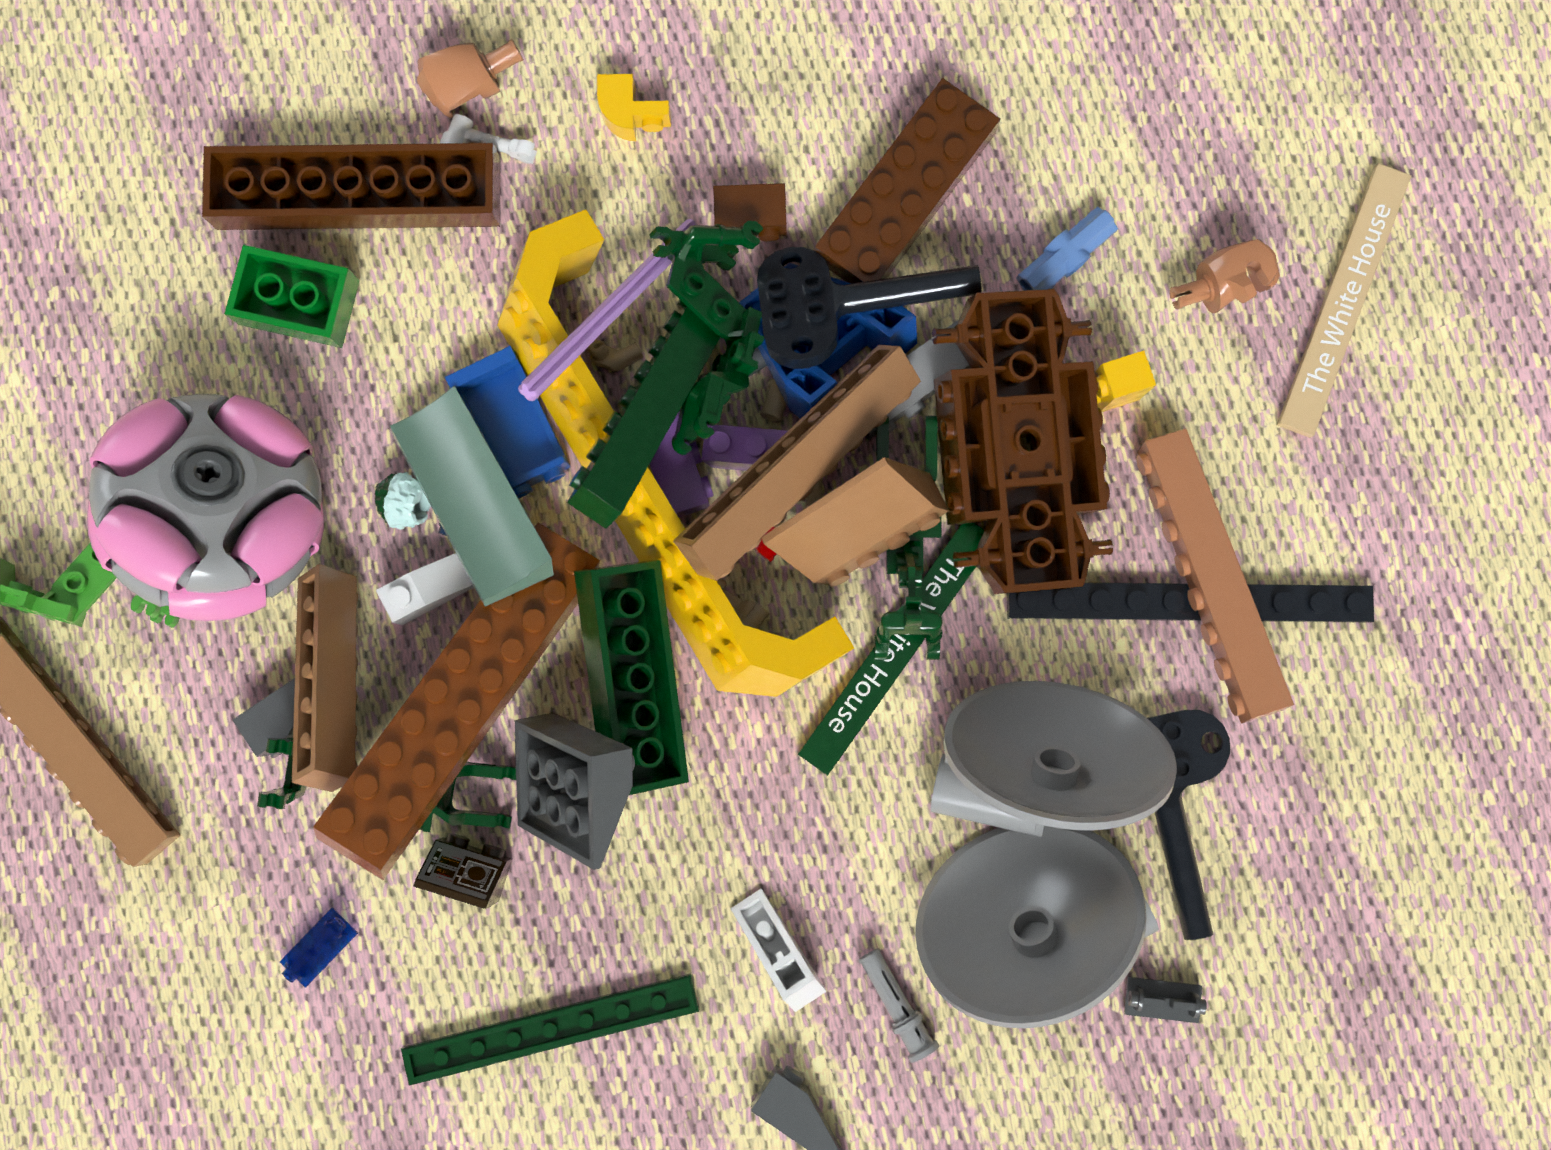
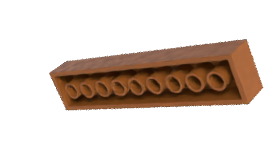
[313,522,600,880]

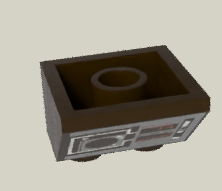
[413,833,512,909]

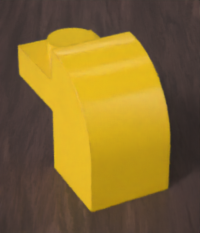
[597,74,671,141]

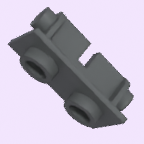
[1124,977,1207,1023]

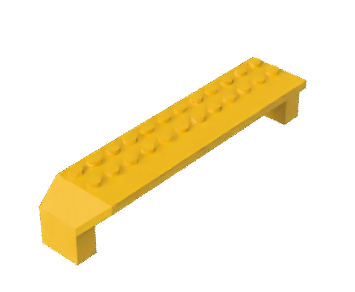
[497,209,854,697]

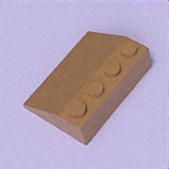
[761,457,949,587]

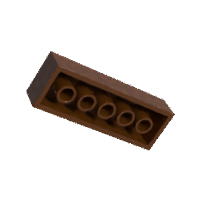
[814,78,1001,284]

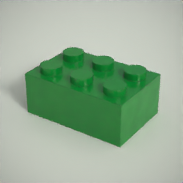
[224,245,360,348]

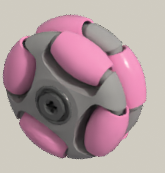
[87,394,324,621]

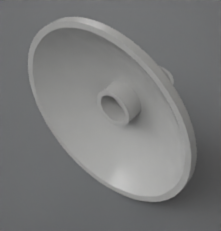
[931,681,1177,837]
[915,826,1159,1028]

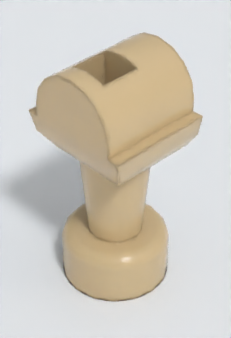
[717,578,770,629]

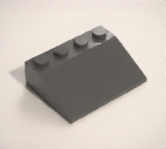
[514,713,635,870]

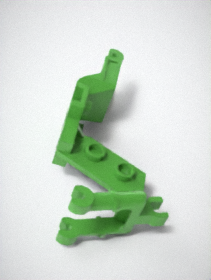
[0,542,179,628]

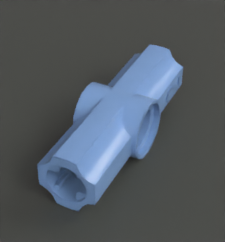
[1016,207,1118,291]

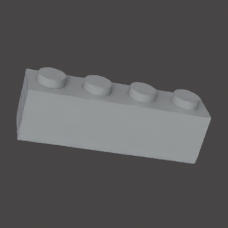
[865,320,971,440]

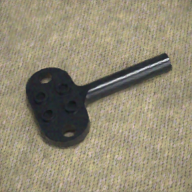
[757,247,982,369]
[1147,710,1230,940]

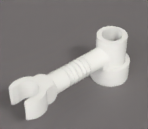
[440,114,537,164]

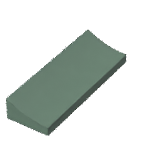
[390,386,554,607]

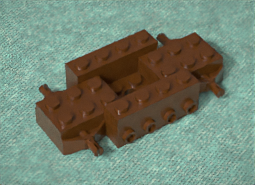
[932,289,1113,594]

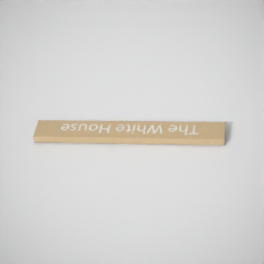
[1276,163,1411,438]

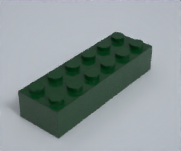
[574,560,689,795]

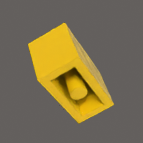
[1096,350,1156,412]

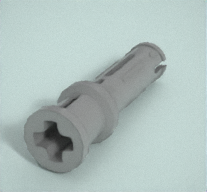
[858,948,940,1063]

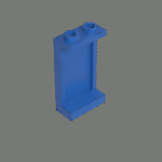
[445,346,571,499]

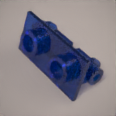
[280,907,358,988]

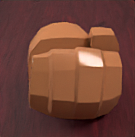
[417,39,524,118]
[1170,239,1280,313]

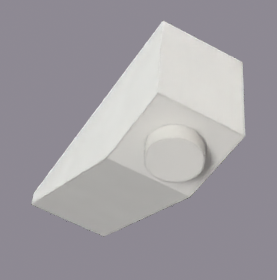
[376,553,474,625]
[730,889,826,1012]

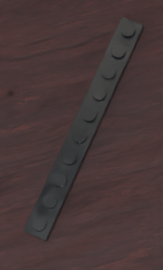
[1007,583,1374,623]

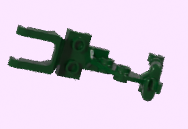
[649,221,764,455]
[874,416,943,660]
[257,737,516,832]

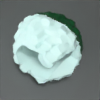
[374,472,431,530]

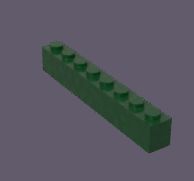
[567,299,720,529]

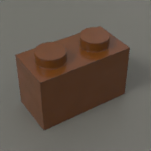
[713,183,787,242]

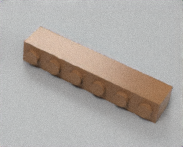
[292,563,358,792]

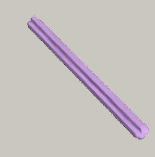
[518,219,697,401]

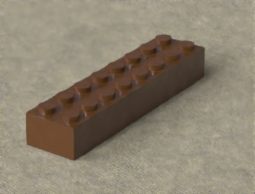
[202,143,500,230]

